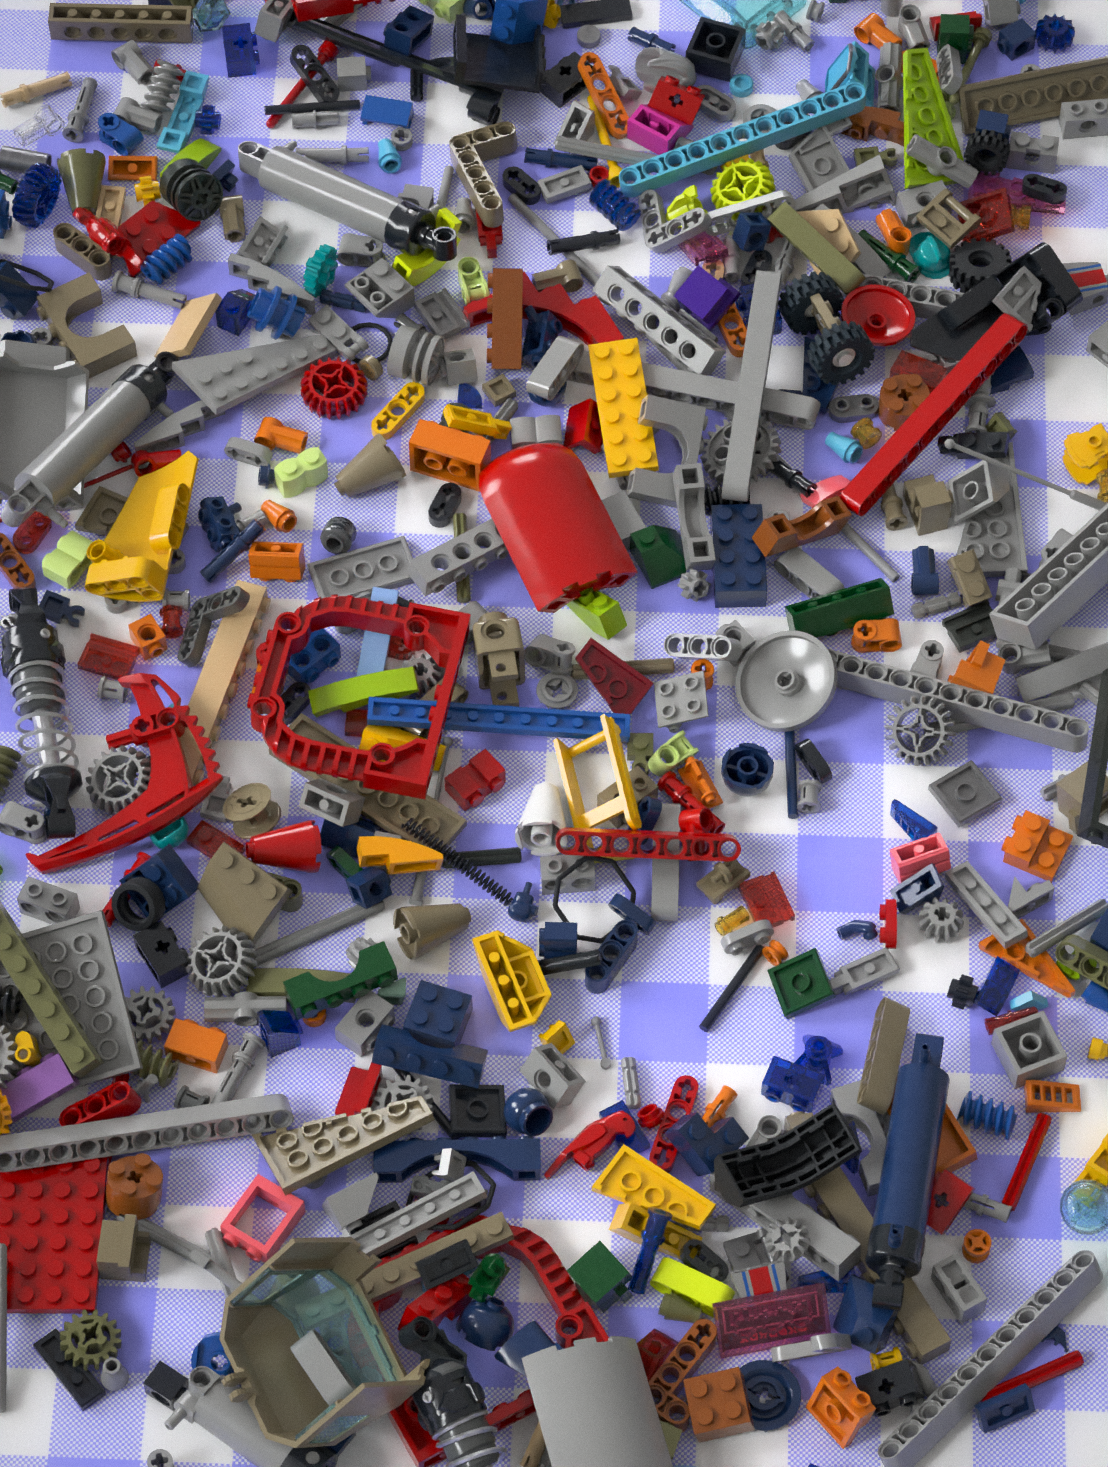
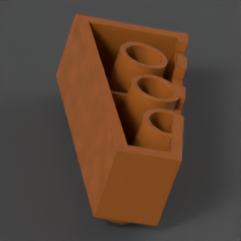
[487,268,523,369]

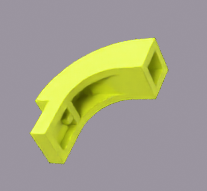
[392,208,462,287]

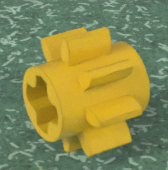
[134,176,161,206]

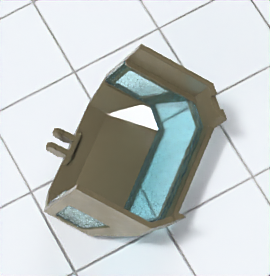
[219,1237,430,1448]

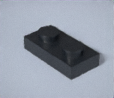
[415,1239,479,1290]

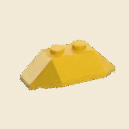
[472,930,552,1032]

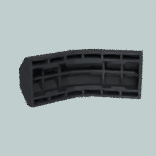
[714,1103,862,1207]

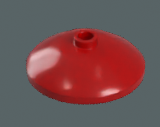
[841,284,915,346]

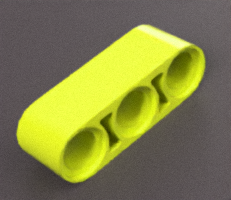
[649,1257,735,1319]

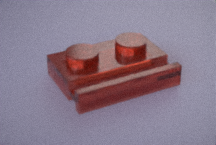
[77,633,140,680]
[738,871,795,928]

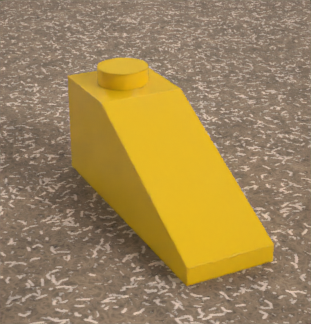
[359,725,446,771]
[608,1202,703,1260]

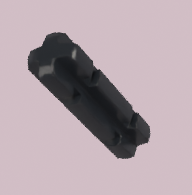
[410,59,423,102]

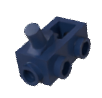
[522,305,563,368]
[198,496,242,553]

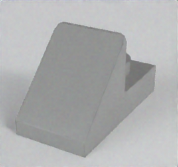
[1008,877,1055,919]

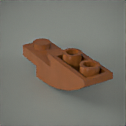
[832,106,904,146]

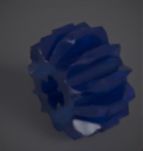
[1035,13,1075,54]

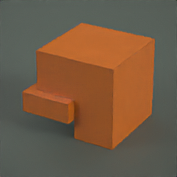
[947,640,1005,694]

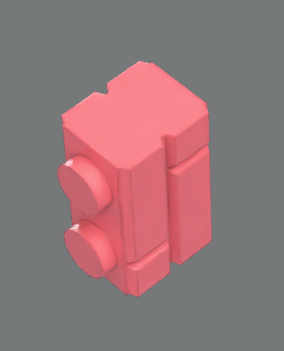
[889,832,951,884]

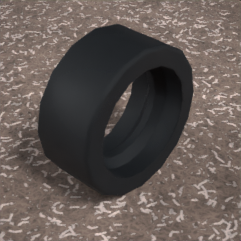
[112,877,165,931]

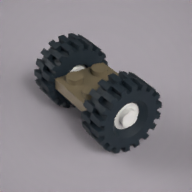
[778,271,875,385]

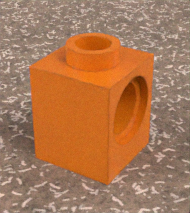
[128,614,168,661]

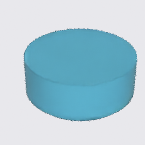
[729,74,753,98]

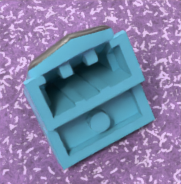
[825,41,876,107]

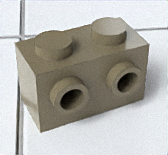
[597,765,658,829]

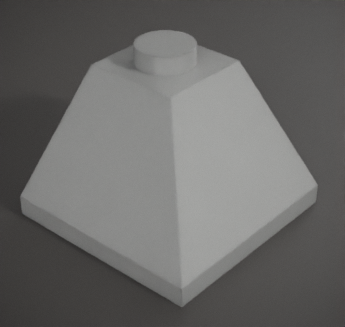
[948,460,1010,524]
[322,1173,379,1232]

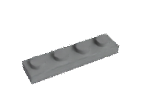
[945,861,1028,949]

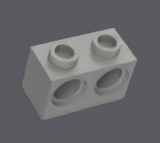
[540,855,596,895]
[17,876,80,924]
[930,1253,988,1324]

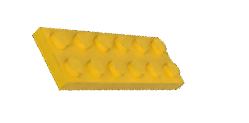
[588,338,659,478]

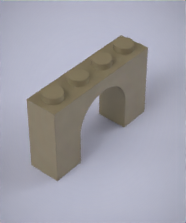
[36,272,137,379]

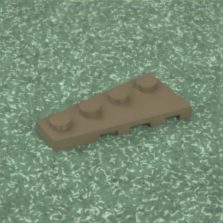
[75,486,189,539]

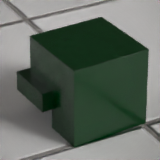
[566,1240,633,1313]

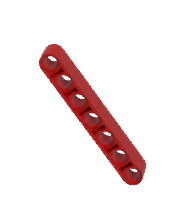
[555,827,741,862]

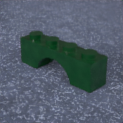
[283,941,398,1020]

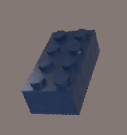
[710,504,767,608]

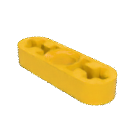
[371,382,425,440]

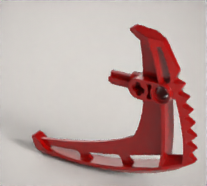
[25,673,223,874]

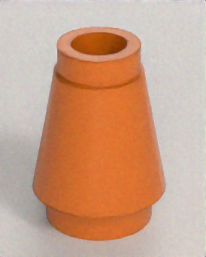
[260,500,297,533]

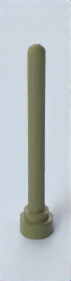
[949,27,992,105]

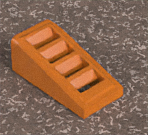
[1024,1080,1081,1113]

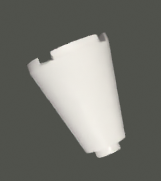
[515,782,568,856]

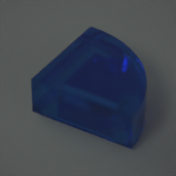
[457,383,482,409]

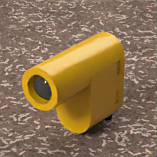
[15,1031,42,1067]

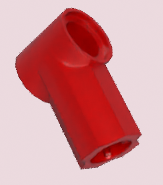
[130,449,182,477]
[678,807,714,861]

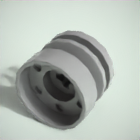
[387,325,445,386]

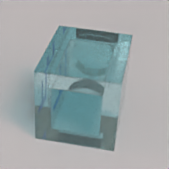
[192,0,231,32]

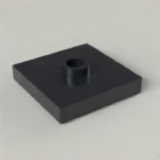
[448,1084,507,1137]

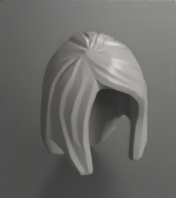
[635,47,697,96]

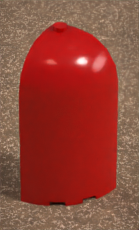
[479,443,638,613]

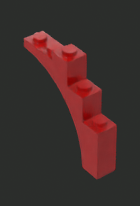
[464,271,624,345]

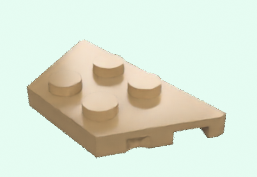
[796,209,861,275]

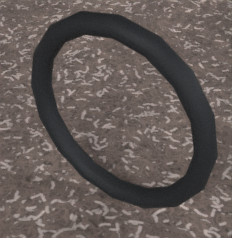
[351,322,393,364]

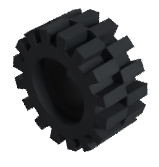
[964,129,1010,176]

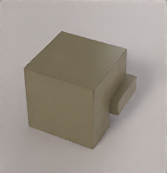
[1056,761,1108,834]
[96,1214,151,1282]

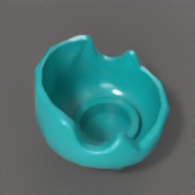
[150,817,189,849]

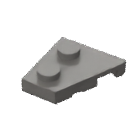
[992,266,1042,334]

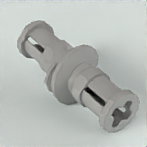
[964,371,996,433]

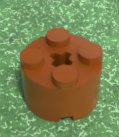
[878,374,930,431]
[105,1153,163,1220]

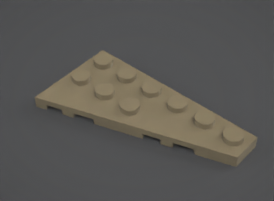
[252,1096,435,1195]

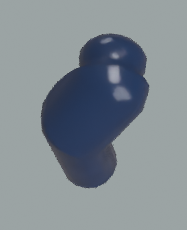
[836,919,878,940]

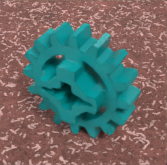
[303,244,338,298]

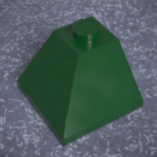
[630,525,690,589]

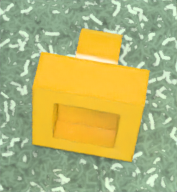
[538,1020,575,1054]

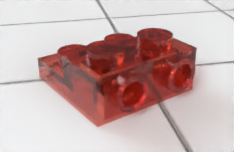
[958,187,1015,243]

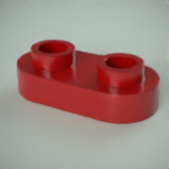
[879,899,897,949]

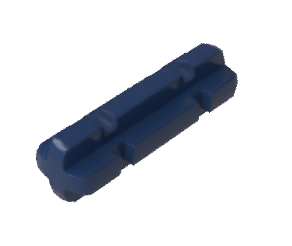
[320,289,367,313]

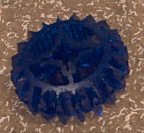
[12,162,62,228]

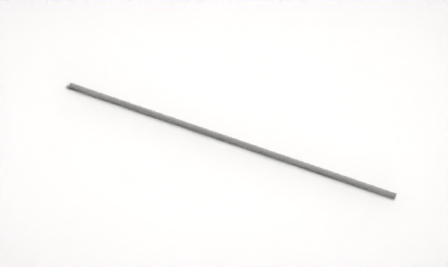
[508,193,900,583]

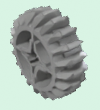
[885,695,956,766]
[85,745,151,815]
[185,925,258,997]

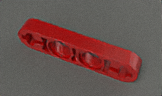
[649,1075,699,1173]

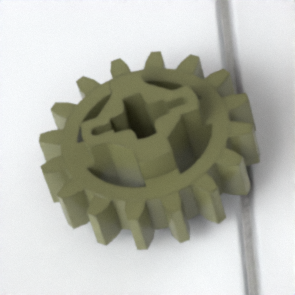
[60,1309,122,1371]

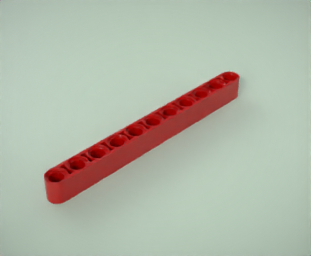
[840,313,1028,517]

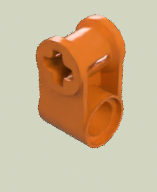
[851,618,902,653]

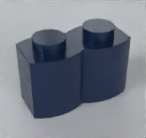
[539,922,578,959]

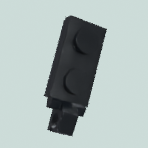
[937,432,1010,459]

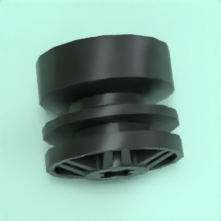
[160,158,223,222]

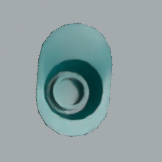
[909,232,951,279]

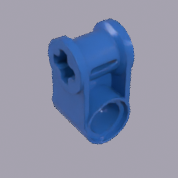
[98,113,144,156]

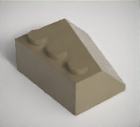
[197,842,293,945]

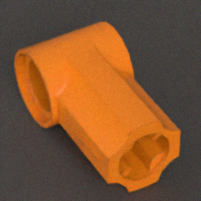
[854,13,903,49]
[875,208,912,256]
[254,417,308,454]

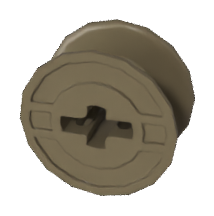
[223,783,281,839]

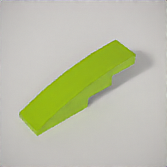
[308,666,419,717]

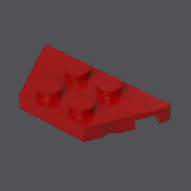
[118,200,201,278]

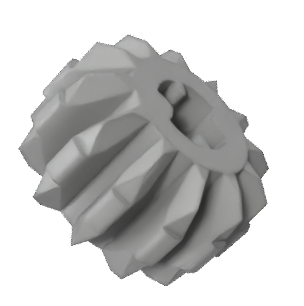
[402,653,443,699]
[918,897,964,943]

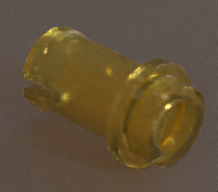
[714,906,750,936]

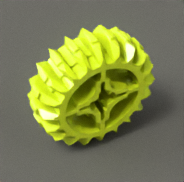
[710,158,776,221]

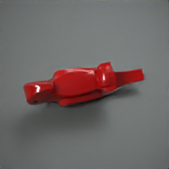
[72,207,144,268]
[544,1111,636,1180]

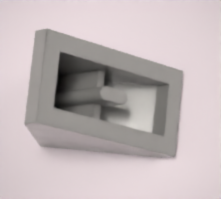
[553,100,595,154]

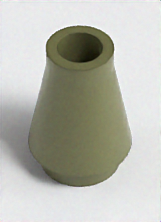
[658,1293,702,1324]

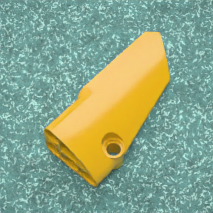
[84,451,199,602]

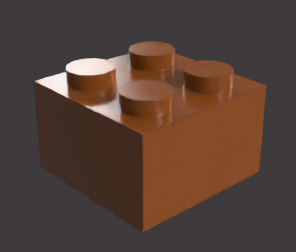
[683,1367,755,1443]

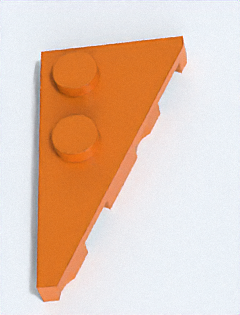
[978,918,1076,998]

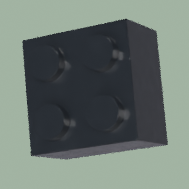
[685,17,746,82]

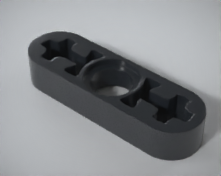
[289,45,340,102]

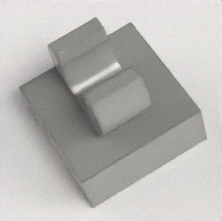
[432,1148,467,1182]

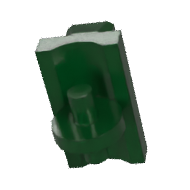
[468,1253,511,1302]

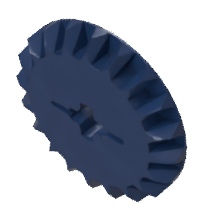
[740,1360,801,1433]

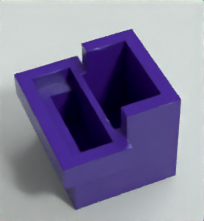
[674,265,741,332]

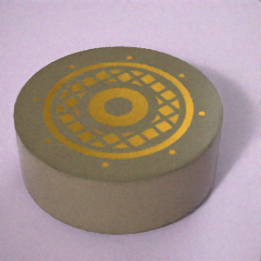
[359,355,383,381]

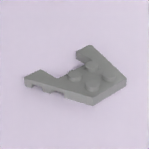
[788,117,852,193]

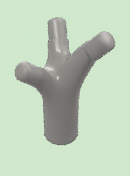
[134,1074,158,1103]

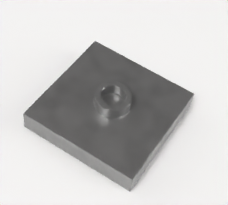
[928,760,1003,828]

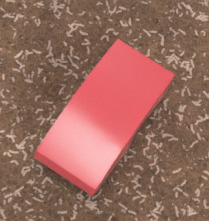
[800,475,851,508]

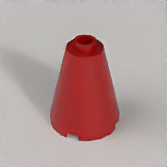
[245,820,322,873]

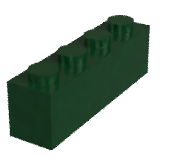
[784,578,894,638]

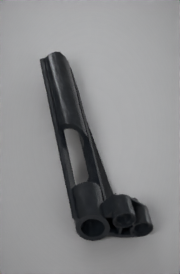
[286,10,504,126]

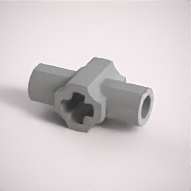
[995,567,1022,605]

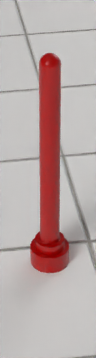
[266,40,339,129]

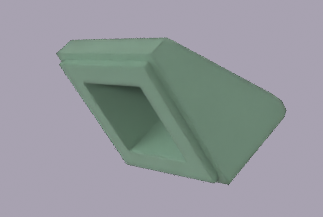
[377,977,406,1005]

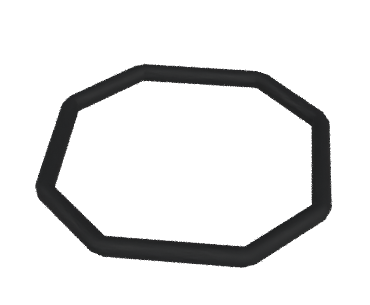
[0,259,54,292]
[552,856,636,944]
[406,1161,496,1230]

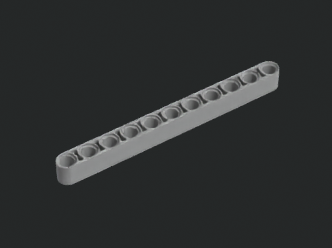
[722,270,782,502]
[567,350,821,430]
[828,649,1089,753]
[0,1094,294,1172]
[877,1250,1103,1467]

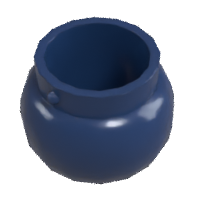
[503,1087,553,1137]

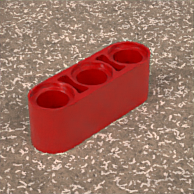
[59,1081,142,1126]

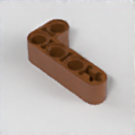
[648,1319,717,1433]

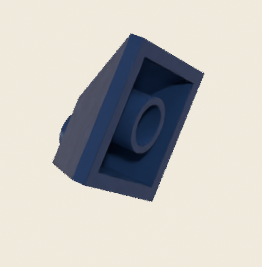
[833,1274,904,1354]

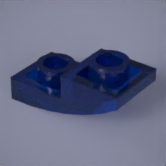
[973,956,1020,1017]

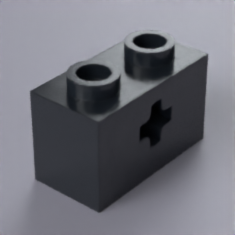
[540,51,594,108]
[133,921,189,989]
[855,1359,925,1417]

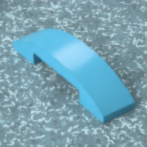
[156,70,209,153]

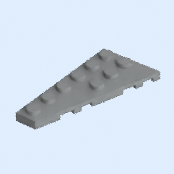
[172,334,337,415]

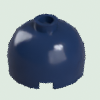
[721,743,774,797]
[456,1297,514,1351]

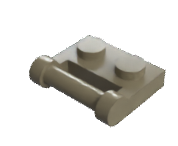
[916,188,982,250]

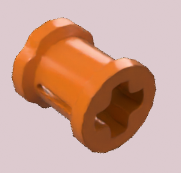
[691,659,714,691]

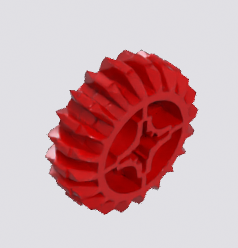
[300,357,368,420]

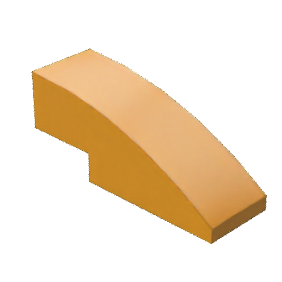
[357,836,443,875]

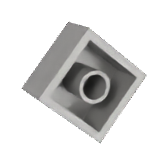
[991,1010,1067,1089]

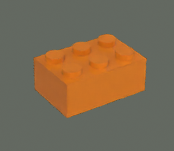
[409,419,491,492]

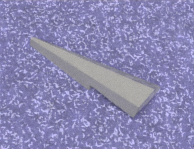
[794,154,897,214]

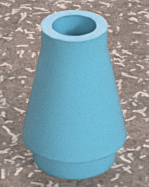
[378,138,402,173]
[825,432,863,464]

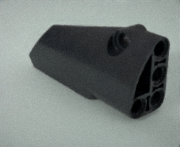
[910,242,1083,361]

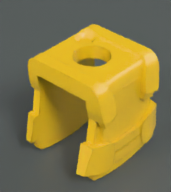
[1062,423,1108,486]

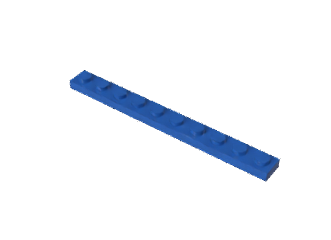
[367,697,631,742]

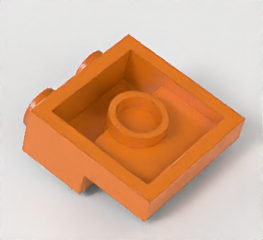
[1001,810,1073,883]
[806,1366,876,1449]

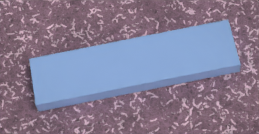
[356,587,399,677]

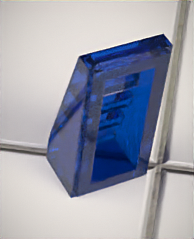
[890,799,938,841]
[797,1267,856,1293]

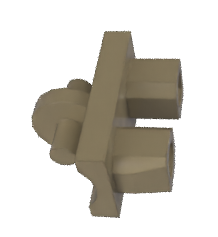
[696,859,751,904]

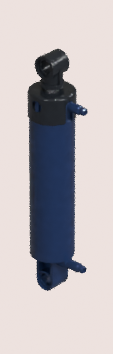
[865,1033,950,1311]

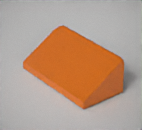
[108,156,158,181]

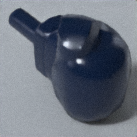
[508,882,539,923]

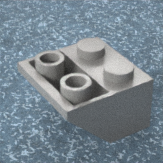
[344,258,415,318]

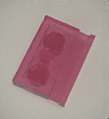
[678,231,728,266]

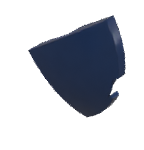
[989,345,1034,395]

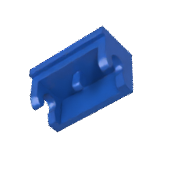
[360,95,414,129]

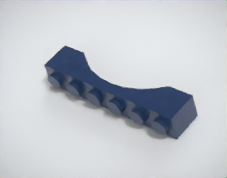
[373,1136,541,1183]

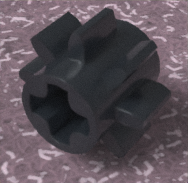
[947,974,979,1010]

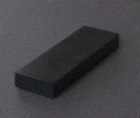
[560,0,633,29]
[33,1328,106,1411]

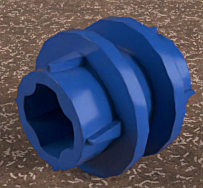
[247,286,306,340]

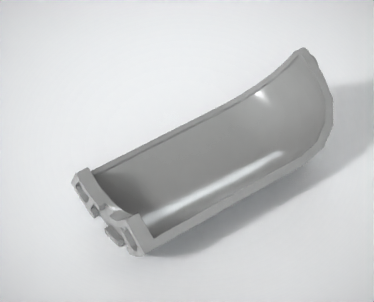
[521,1336,673,1467]

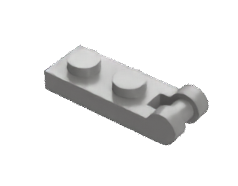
[308,304,369,362]

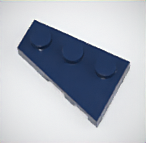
[802,337,840,414]

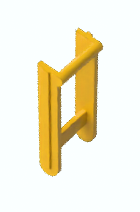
[553,714,642,849]

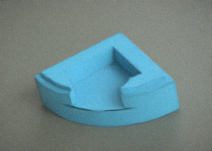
[1009,991,1049,1012]

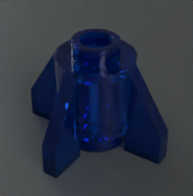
[791,1034,843,1086]

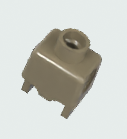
[473,611,525,707]

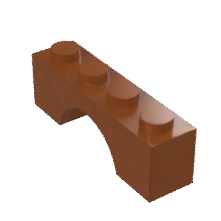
[752,496,852,557]

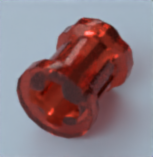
[159,605,184,639]

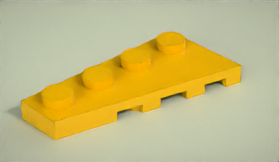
[591,1144,716,1230]

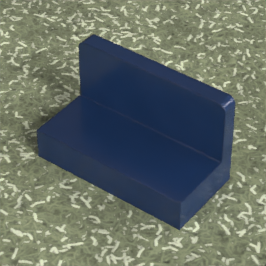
[320,818,382,859]

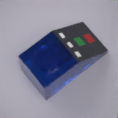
[215,289,255,336]

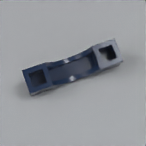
[371,1024,488,1088]

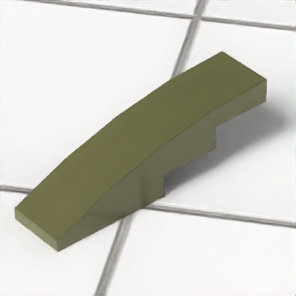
[246,968,356,1004]

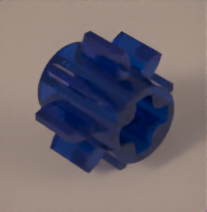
[195,105,221,135]

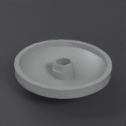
[735,631,838,732]

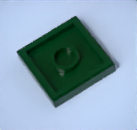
[767,948,836,1019]

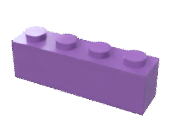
[0,1052,80,1126]

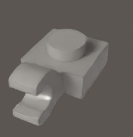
[608,65,643,100]
[200,775,232,823]

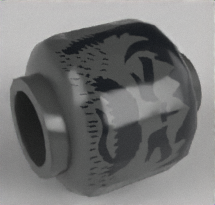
[320,516,357,554]

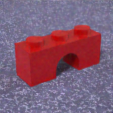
[397,1274,473,1331]

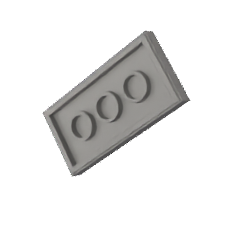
[307,536,415,599]

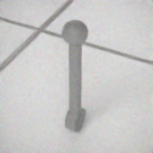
[591,1016,611,1070]

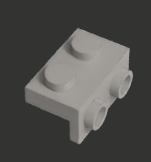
[236,216,289,267]

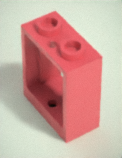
[220,1174,306,1263]

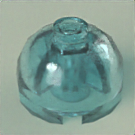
[1059,1179,1108,1235]

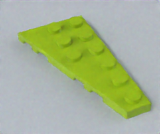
[903,48,964,190]

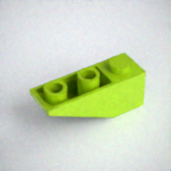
[566,587,628,640]

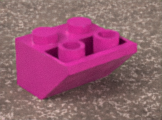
[627,104,694,155]

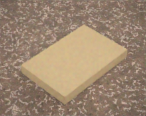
[154,293,222,358]

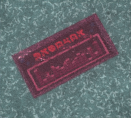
[712,1283,831,1359]

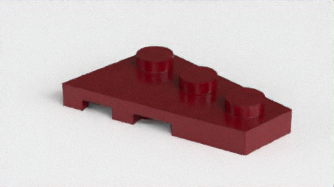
[575,638,654,714]

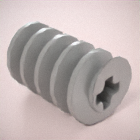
[141,59,184,113]

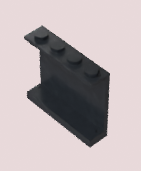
[453,14,547,93]

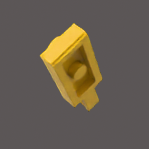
[443,404,512,439]

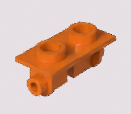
[677,756,723,809]

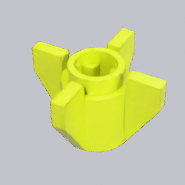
[666,185,708,229]

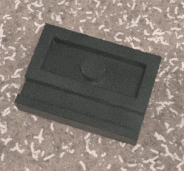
[942,600,997,653]

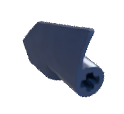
[494,1321,563,1378]

